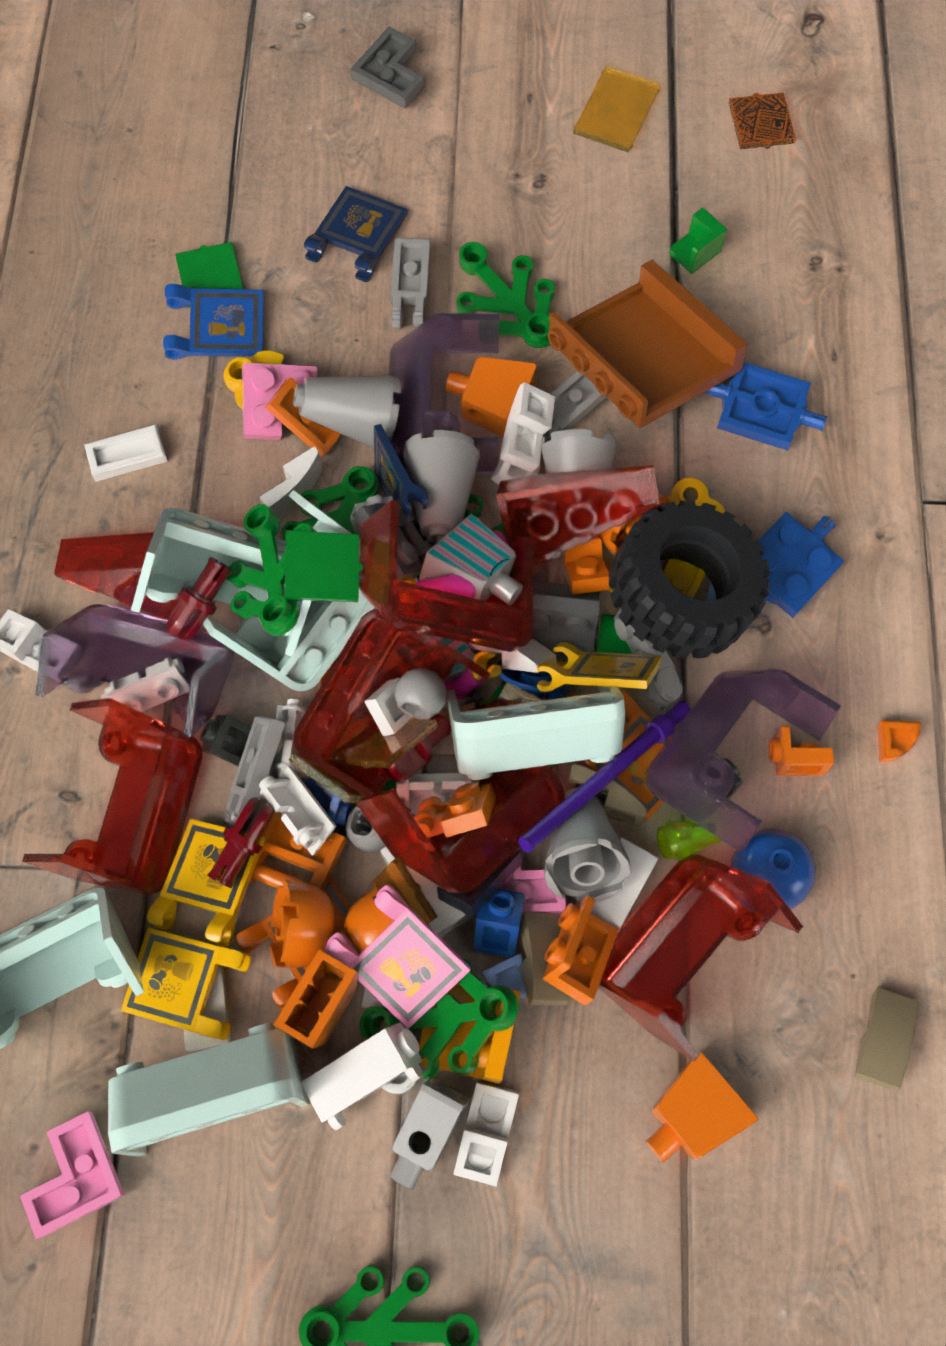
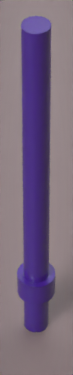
[518,701,691,852]

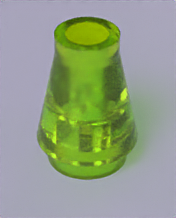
[657,819,722,861]

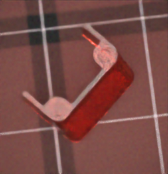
[359,500,533,652]
[293,609,491,817]
[356,697,565,894]
[22,698,203,894]
[599,854,803,1061]

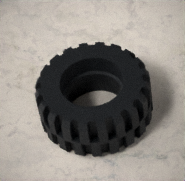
[609,500,770,659]

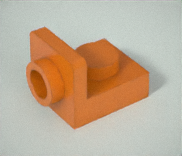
[563,535,611,595]
[768,726,834,776]

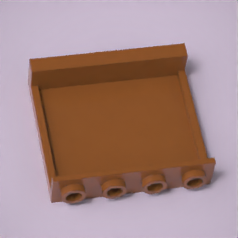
[548,260,748,428]

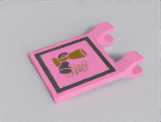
[324,884,471,1029]

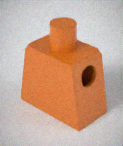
[445,357,537,437]
[273,949,358,1049]
[645,1052,759,1163]

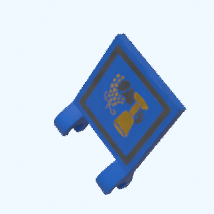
[163,284,263,360]

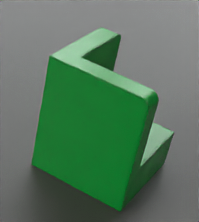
[669,207,728,274]

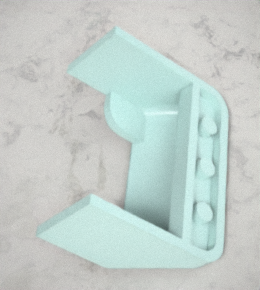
[203,490,392,692]
[131,508,312,657]
[447,686,625,780]
[0,888,144,1049]
[108,1023,310,1157]

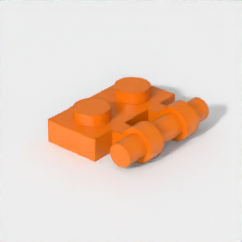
[411,782,496,840]

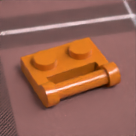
[250,810,347,892]

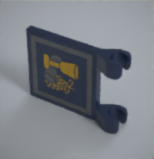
[304,186,408,282]
[374,424,428,541]

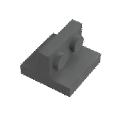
[517,579,600,662]

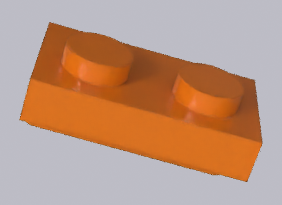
[542,895,618,1006]

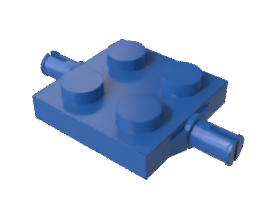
[703,362,828,451]
[759,512,844,618]

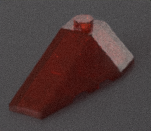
[496,465,660,568]
[54,532,181,621]

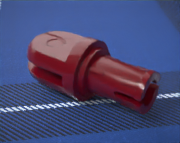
[167,557,232,641]
[379,714,451,781]
[207,797,274,888]

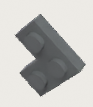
[350,26,425,109]

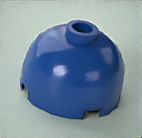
[729,828,816,915]

